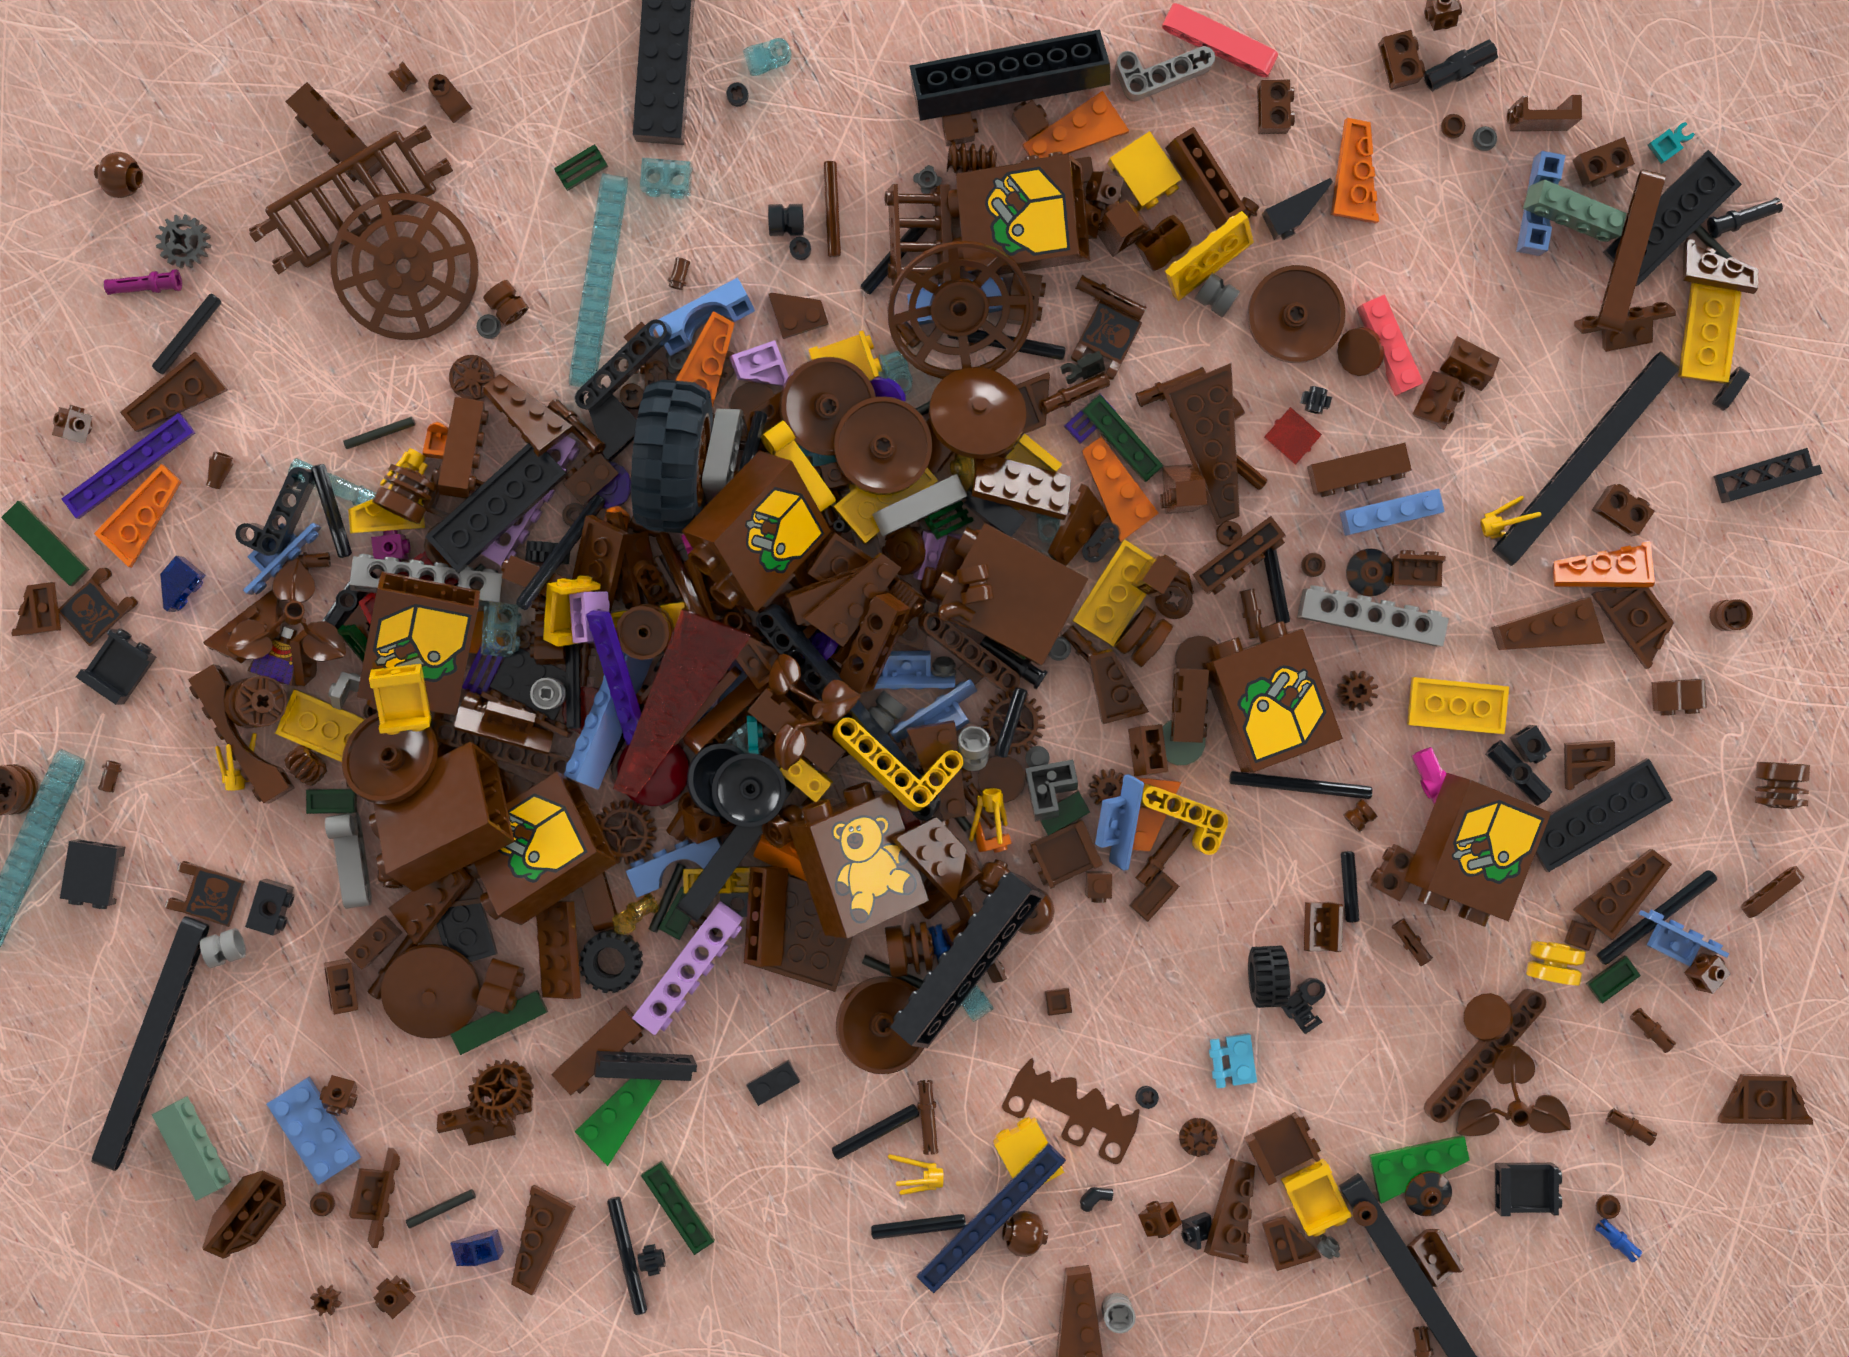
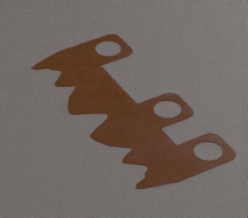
[1002,1057,1140,1164]

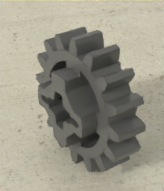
[155,214,211,269]

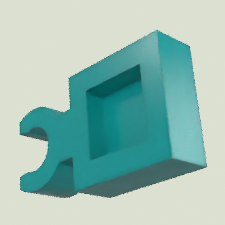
[1648,122,1695,164]
[747,716,763,754]

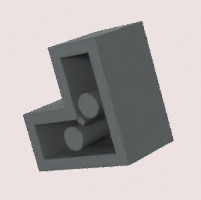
[1025,759,1078,822]

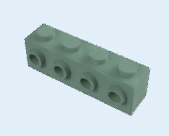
[1523,180,1627,242]
[152,1096,231,1201]

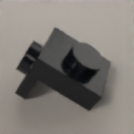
[1181,1212,1212,1250]

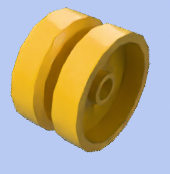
[1526,941,1586,986]

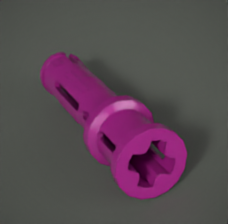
[104,269,182,295]

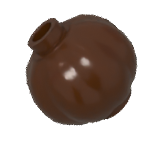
[94,152,143,198]
[1002,1211,1048,1257]

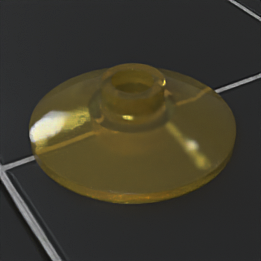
[950,453,975,491]

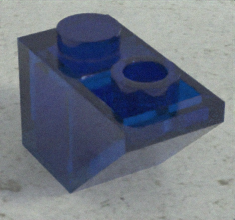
[160,556,206,612]
[450,1229,504,1266]

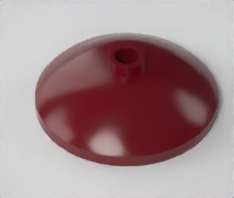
[617,734,689,806]

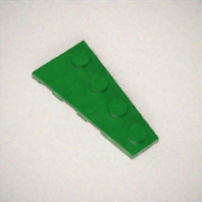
[575,1079,662,1166]
[1369,1135,1470,1204]

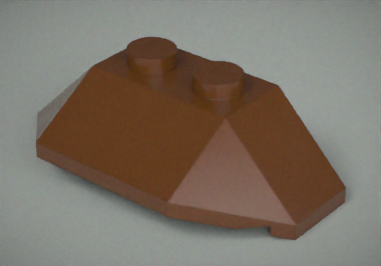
[202,1170,286,1259]

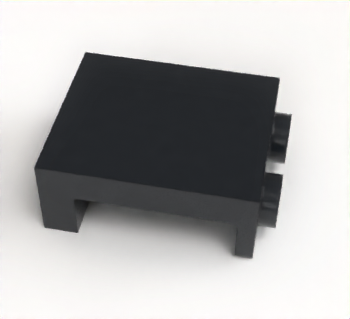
[76,628,157,705]
[60,839,126,909]
[1495,1162,1562,1216]

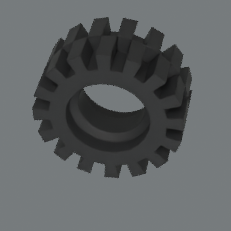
[525,541,570,564]

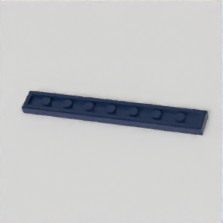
[916,1143,1066,1293]

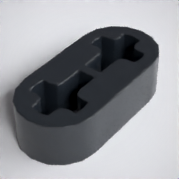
[1712,366,1750,411]
[1082,522,1121,563]

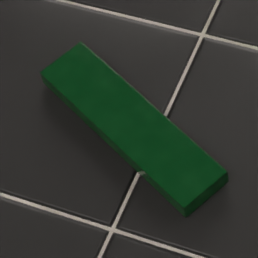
[1081,394,1164,482]
[1,501,90,586]
[450,990,548,1055]
[641,1160,715,1255]

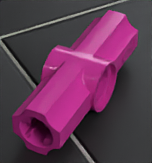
[1411,747,1447,804]

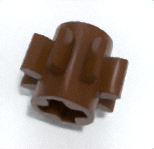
[310,1284,342,1317]

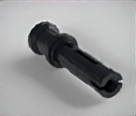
[1707,197,1783,238]
[980,637,1048,690]

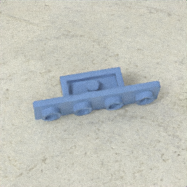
[243,523,321,595]
[874,651,955,690]
[890,679,977,743]
[1095,774,1144,871]
[1639,910,1729,966]

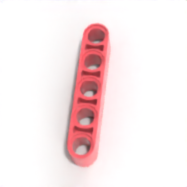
[1162,3,1278,78]

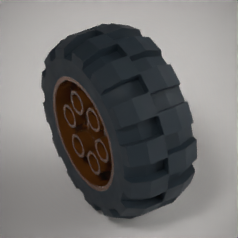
[631,379,713,534]

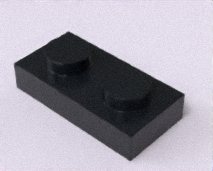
[746,1060,800,1106]

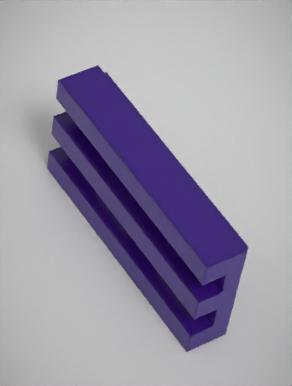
[1064,393,1116,444]
[462,644,505,698]

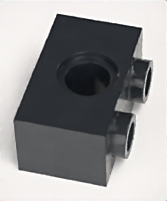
[245,879,295,936]

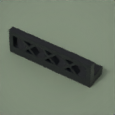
[1714,448,1823,503]
[594,1051,697,1081]

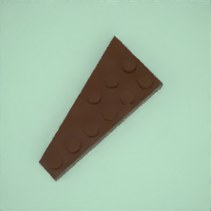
[1163,362,1240,525]

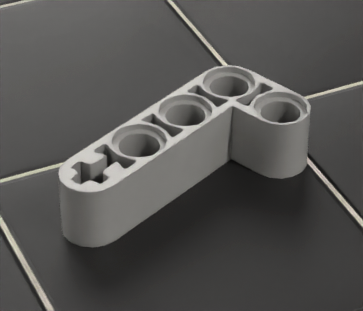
[1115,46,1215,101]
[702,409,744,503]
[872,474,967,537]
[325,812,372,909]

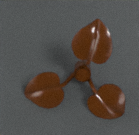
[226,559,346,662]
[769,654,861,771]
[1456,1046,1571,1136]

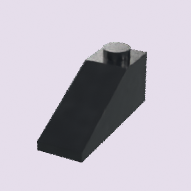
[1262,178,1333,240]

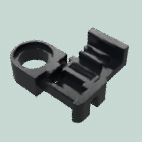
[1281,978,1326,1034]

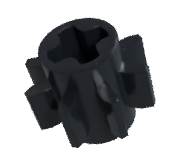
[1300,386,1332,414]
[638,1244,666,1277]

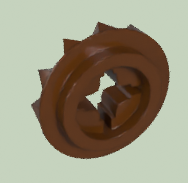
[1155,581,1194,619]
[1179,1118,1218,1157]

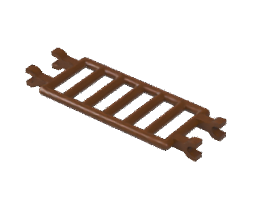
[249,125,453,275]

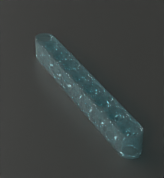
[569,173,628,387]
[0,749,85,947]

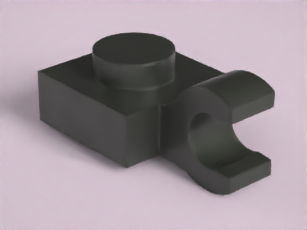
[1060,351,1105,384]

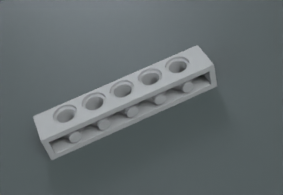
[349,554,503,608]
[1297,585,1449,647]

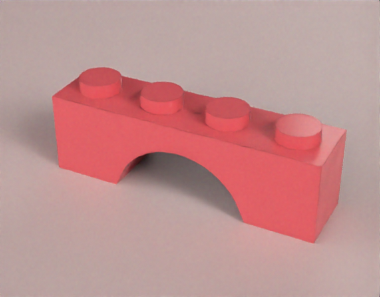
[1357,294,1424,396]

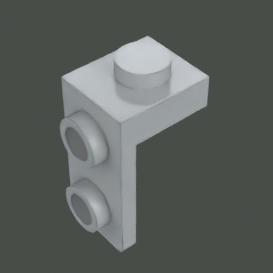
[328,672,361,710]

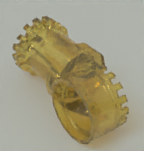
[612,893,659,935]

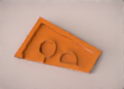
[1132,777,1181,851]

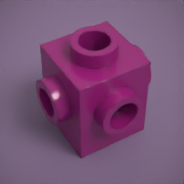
[371,530,411,562]

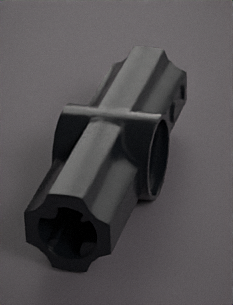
[1423,39,1498,92]
[322,571,379,630]
[1485,740,1552,806]

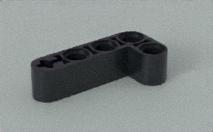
[235,467,315,556]

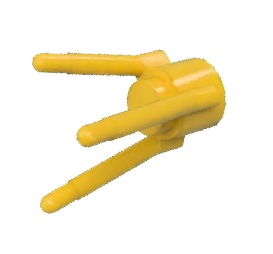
[380,448,428,490]
[1480,496,1542,539]
[215,733,257,791]
[969,788,1008,844]
[888,1154,943,1195]

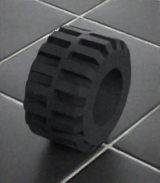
[579,929,643,993]
[1248,945,1291,1008]

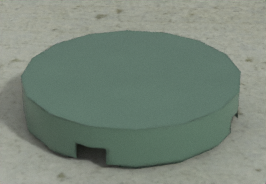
[1163,720,1205,765]

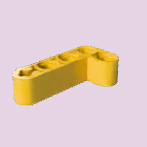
[761,420,836,512]
[1141,784,1228,855]

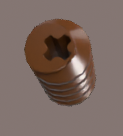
[947,141,997,174]

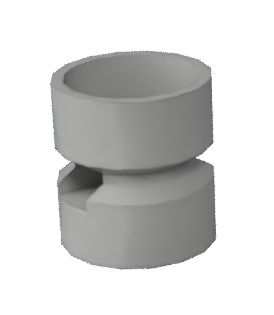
[530,678,566,709]
[958,726,990,771]
[200,928,246,968]
[1101,1293,1136,1334]

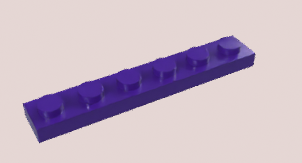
[62,413,196,519]
[586,610,650,747]

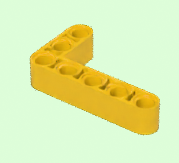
[832,718,963,811]

